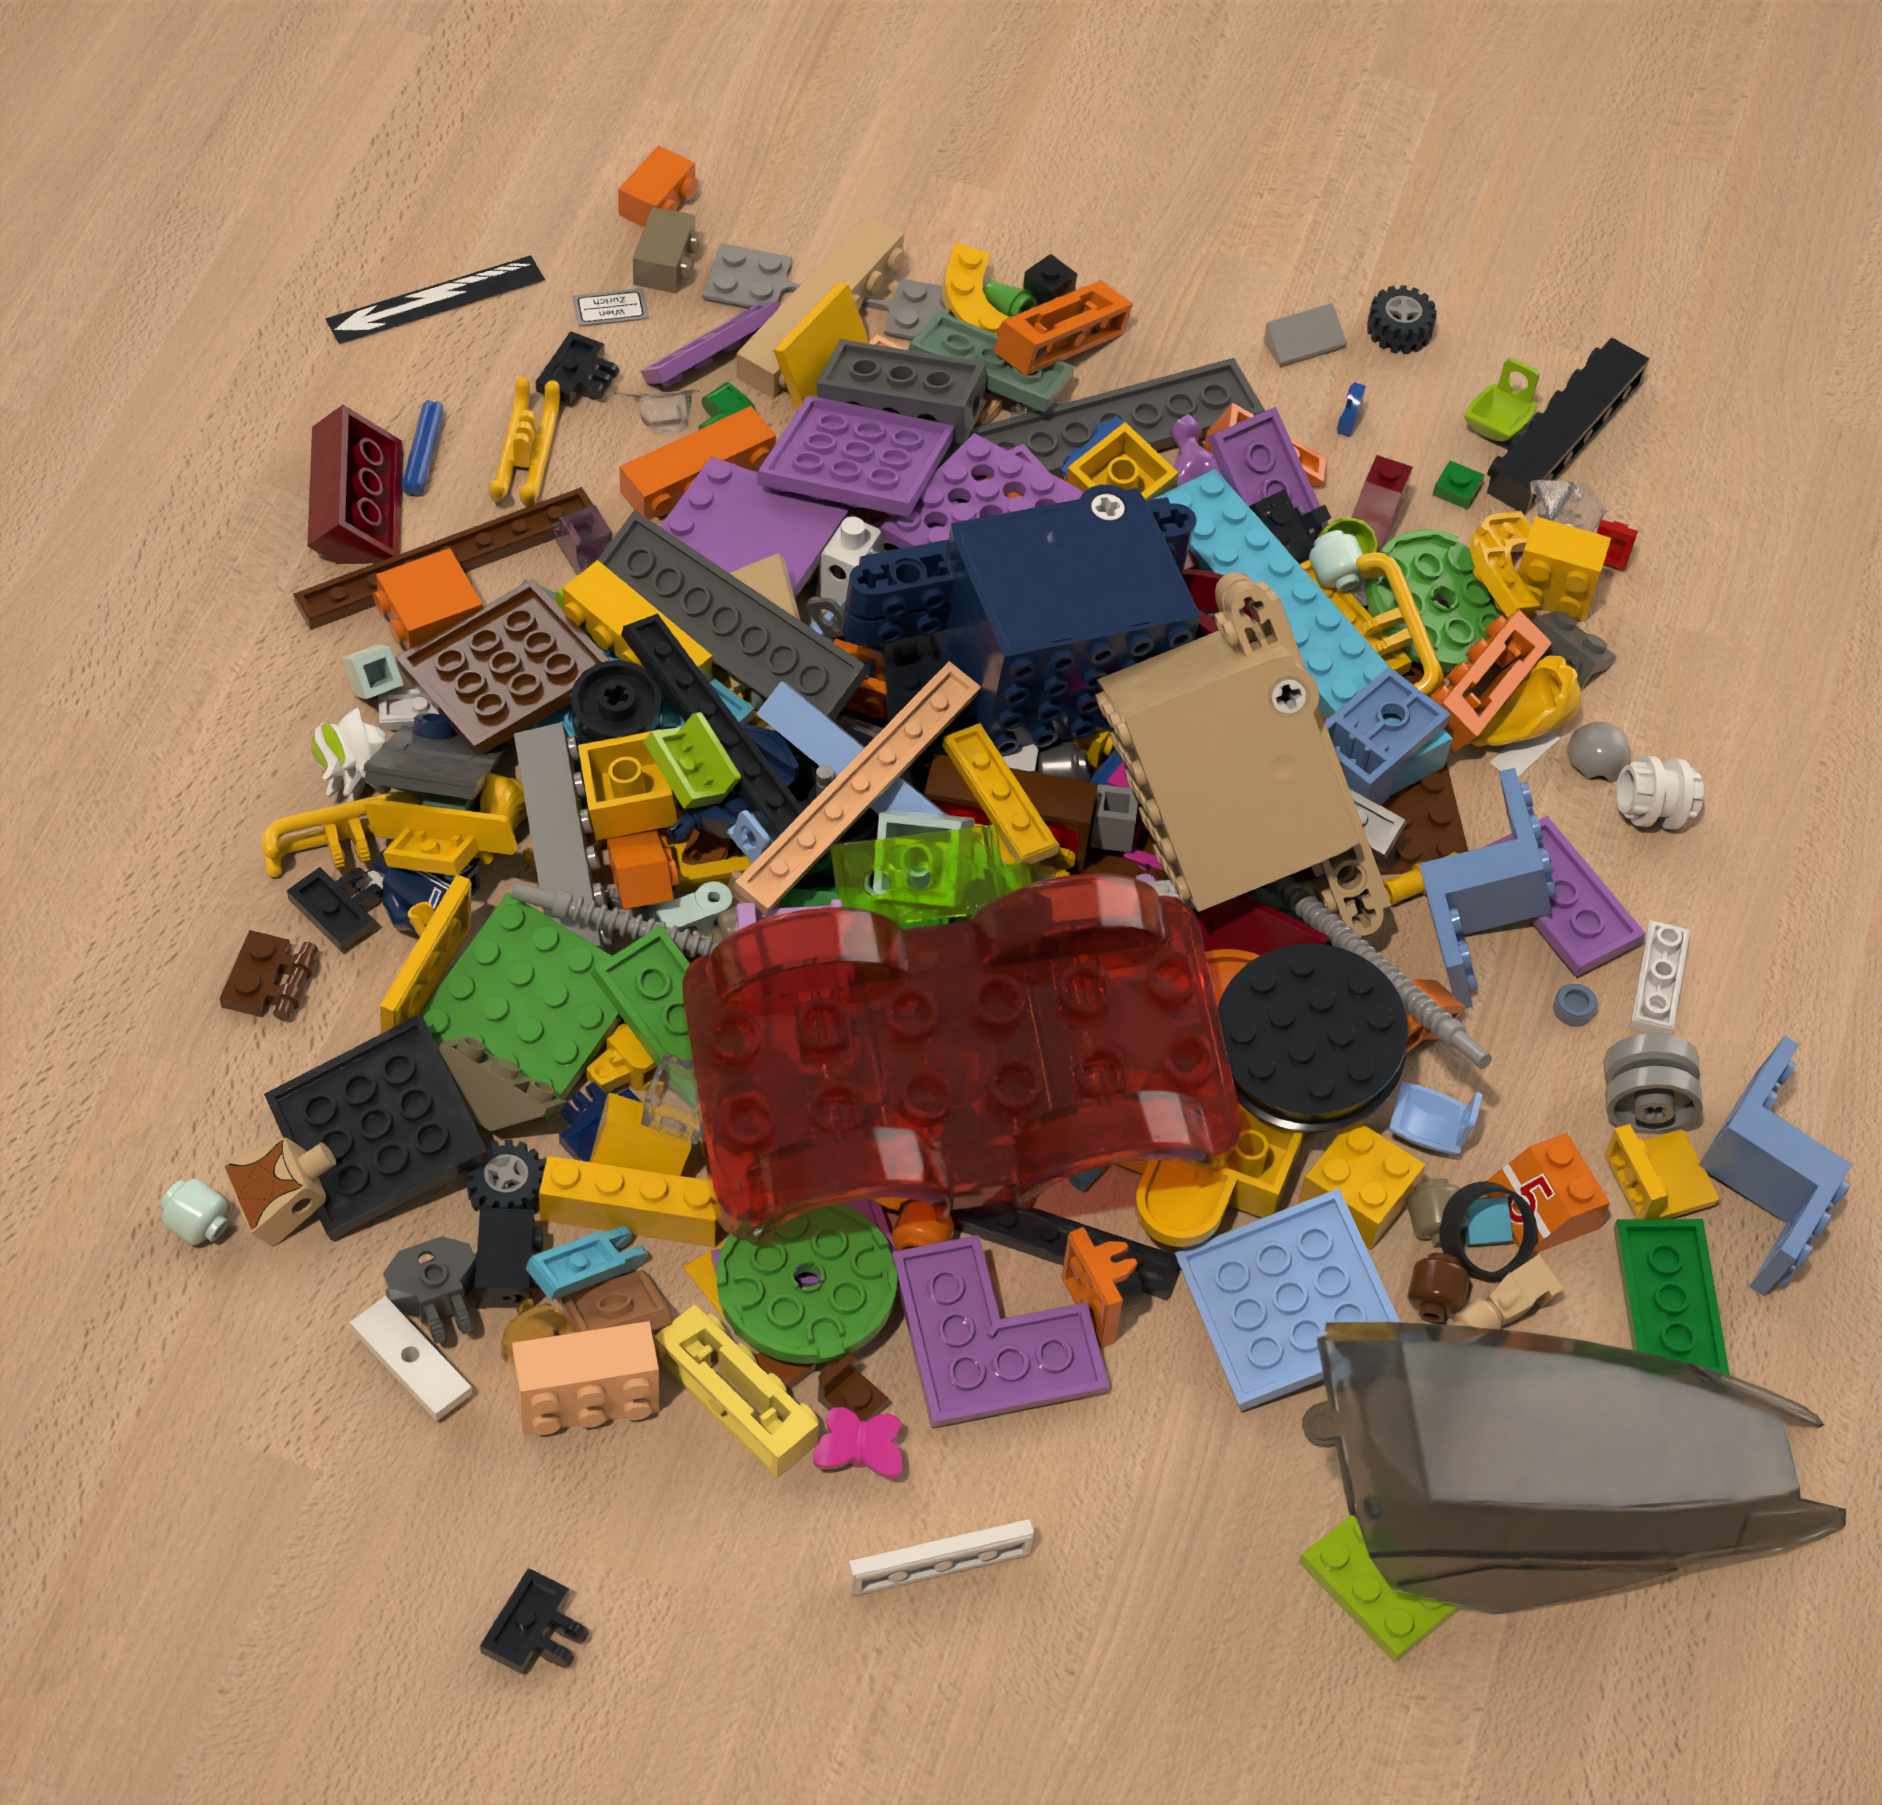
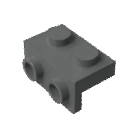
[1532,611,1617,691]

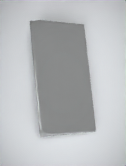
[1263,304,1347,366]

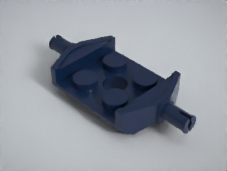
[667,722,799,843]

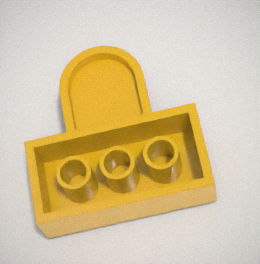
[1108,1069,1304,1247]

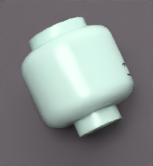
[1309,530,1363,592]
[159,1178,228,1245]

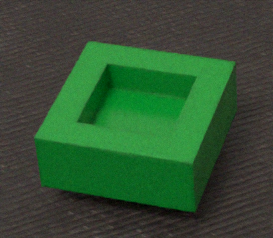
[1432,460,1484,509]

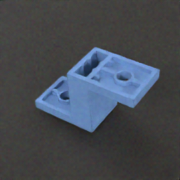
[1419,768,1556,1008]
[1698,1035,1852,1296]

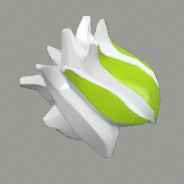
[311,708,388,802]

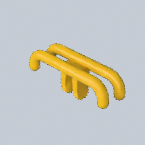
[1356,552,1444,697]
[261,792,423,878]

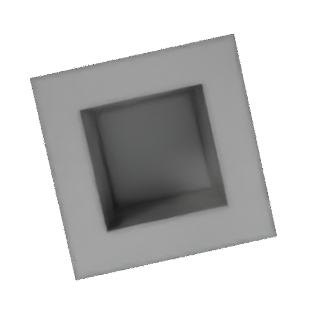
[1090,784,1138,852]

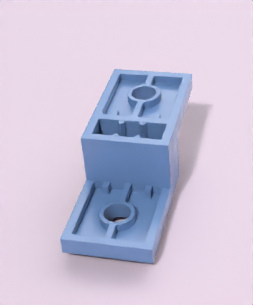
[1306,667,1451,869]

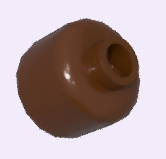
[1407,1252,1470,1322]

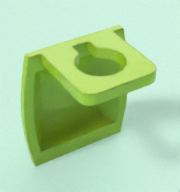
[1464,358,1540,441]

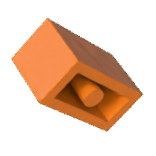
[618,145,698,227]

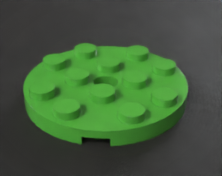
[1365,530,1507,672]
[717,1197,897,1364]

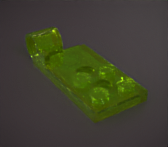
[830,824,1035,929]

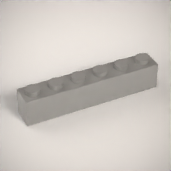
[514,722,614,953]

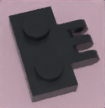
[536,331,620,404]

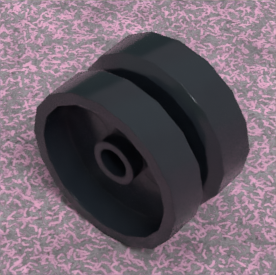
[571,660,663,745]

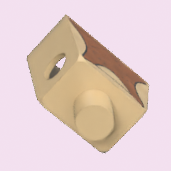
[222,1138,336,1246]

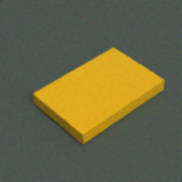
[773,282,869,411]

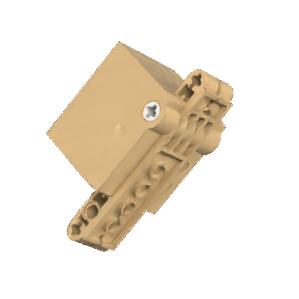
[1095,572,1391,936]

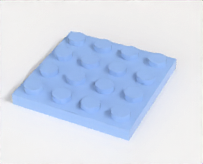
[1175,1188,1409,1411]

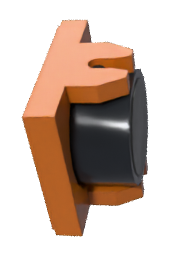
[1061,1227,1143,1349]

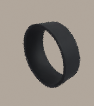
[1439,1181,1537,1278]

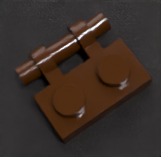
[220,930,318,1021]

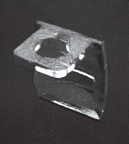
[641,1053,723,1144]

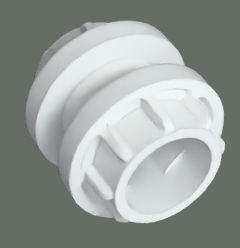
[1616,755,1704,830]

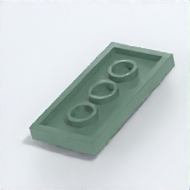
[908,311,1075,413]

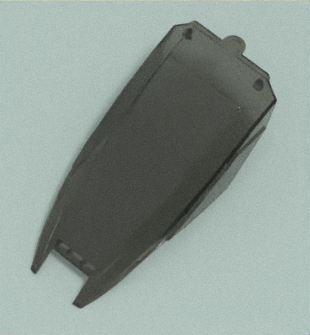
[1302,1322,1846,1615]

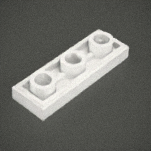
[1629,920,1691,1035]
[349,1296,472,1422]

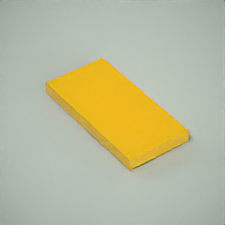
[380,874,471,1034]

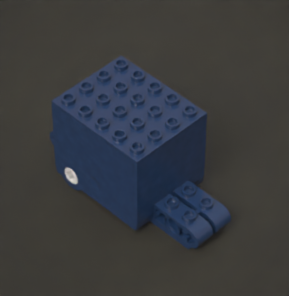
[841,484,1201,755]

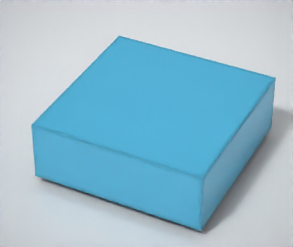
[1465,1197,1513,1246]

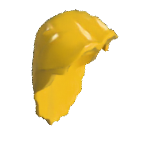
[1466,656,1581,747]

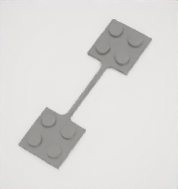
[702,243,956,340]

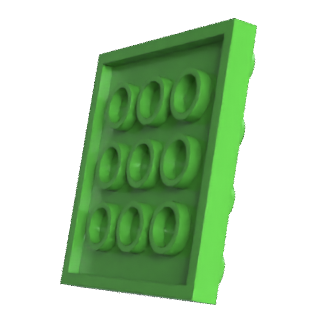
[420,892,622,1122]

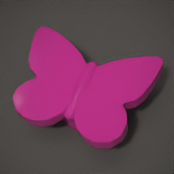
[813,1407,902,1479]

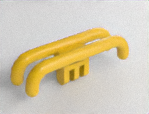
[489,376,560,507]

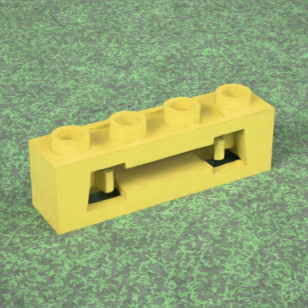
[654,1304,819,1478]

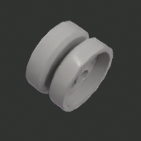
[1603,1033,1703,1134]

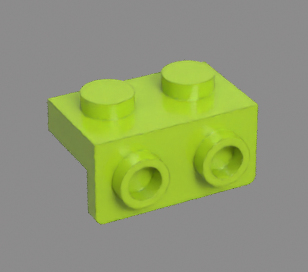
[643,712,741,809]

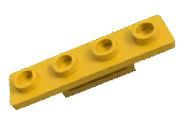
[364,799,518,876]

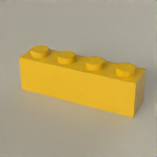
[562,560,712,699]
[539,1156,723,1247]

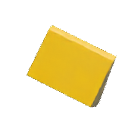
[590,1093,692,1176]

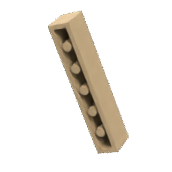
[737,213,905,399]

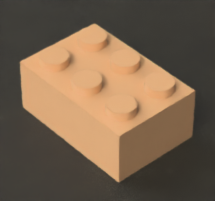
[512,1321,659,1435]

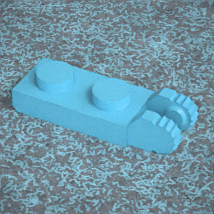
[525,1226,649,1301]

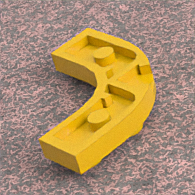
[942,242,1009,335]
[1470,511,1540,617]

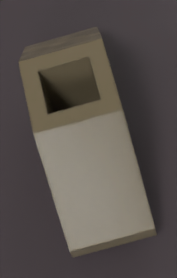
[438,1036,567,1131]

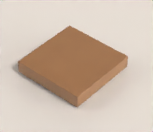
[560,1270,672,1333]

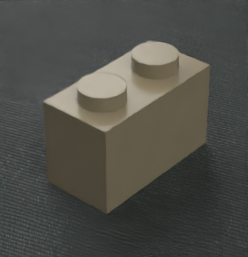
[633,207,700,293]

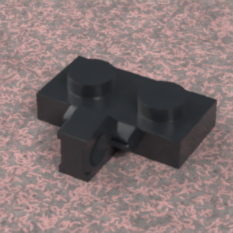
[1249,489,1331,564]

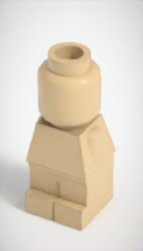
[1448,1254,1564,1348]

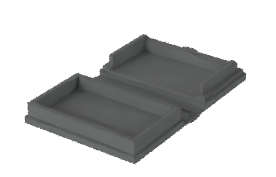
[363,725,511,800]

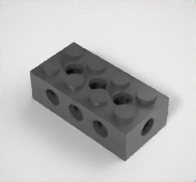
[816,339,987,444]

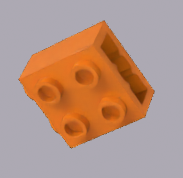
[373,548,483,651]

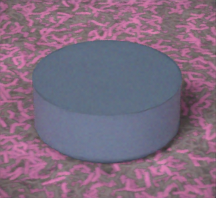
[1553,984,1598,1027]

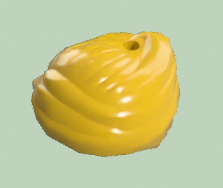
[479,773,527,832]

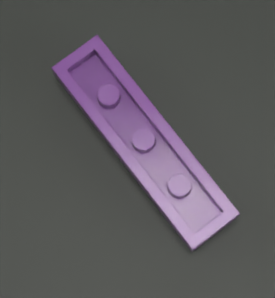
[640,301,779,387]

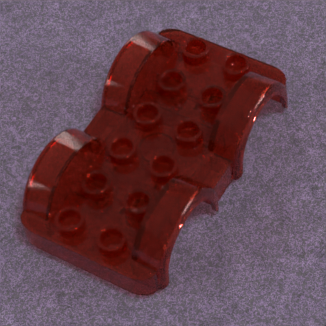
[682,873,1241,1247]

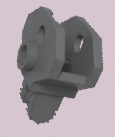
[383,1236,476,1344]

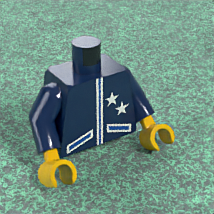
[373,849,493,936]

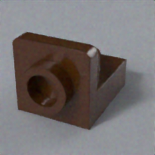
[818,1352,889,1422]

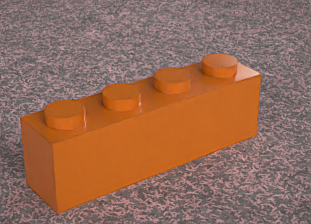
[619,406,776,520]

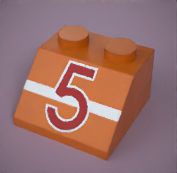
[1486,1133,1610,1255]

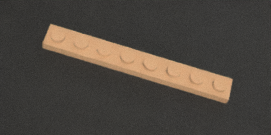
[733,661,981,916]

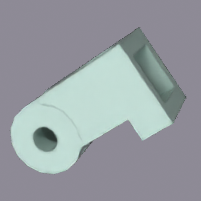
[649,881,732,936]

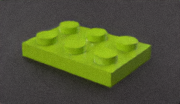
[1299,1501,1464,1663]

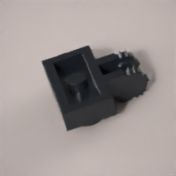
[287,867,384,952]
[480,1568,589,1674]

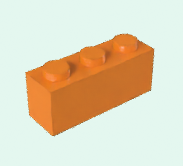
[606,829,679,909]

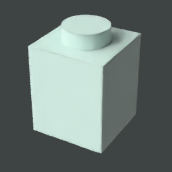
[341,644,404,699]

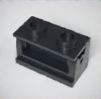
[475,1208,543,1310]

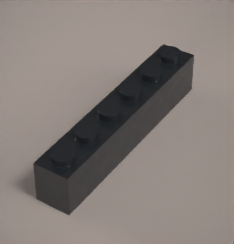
[1487,337,1650,515]

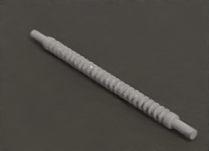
[1264,876,1492,1069]
[511,882,921,1022]

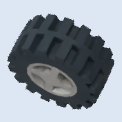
[1367,285,1437,354]
[466,1139,545,1213]

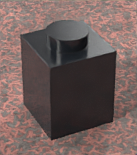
[1023,254,1077,306]

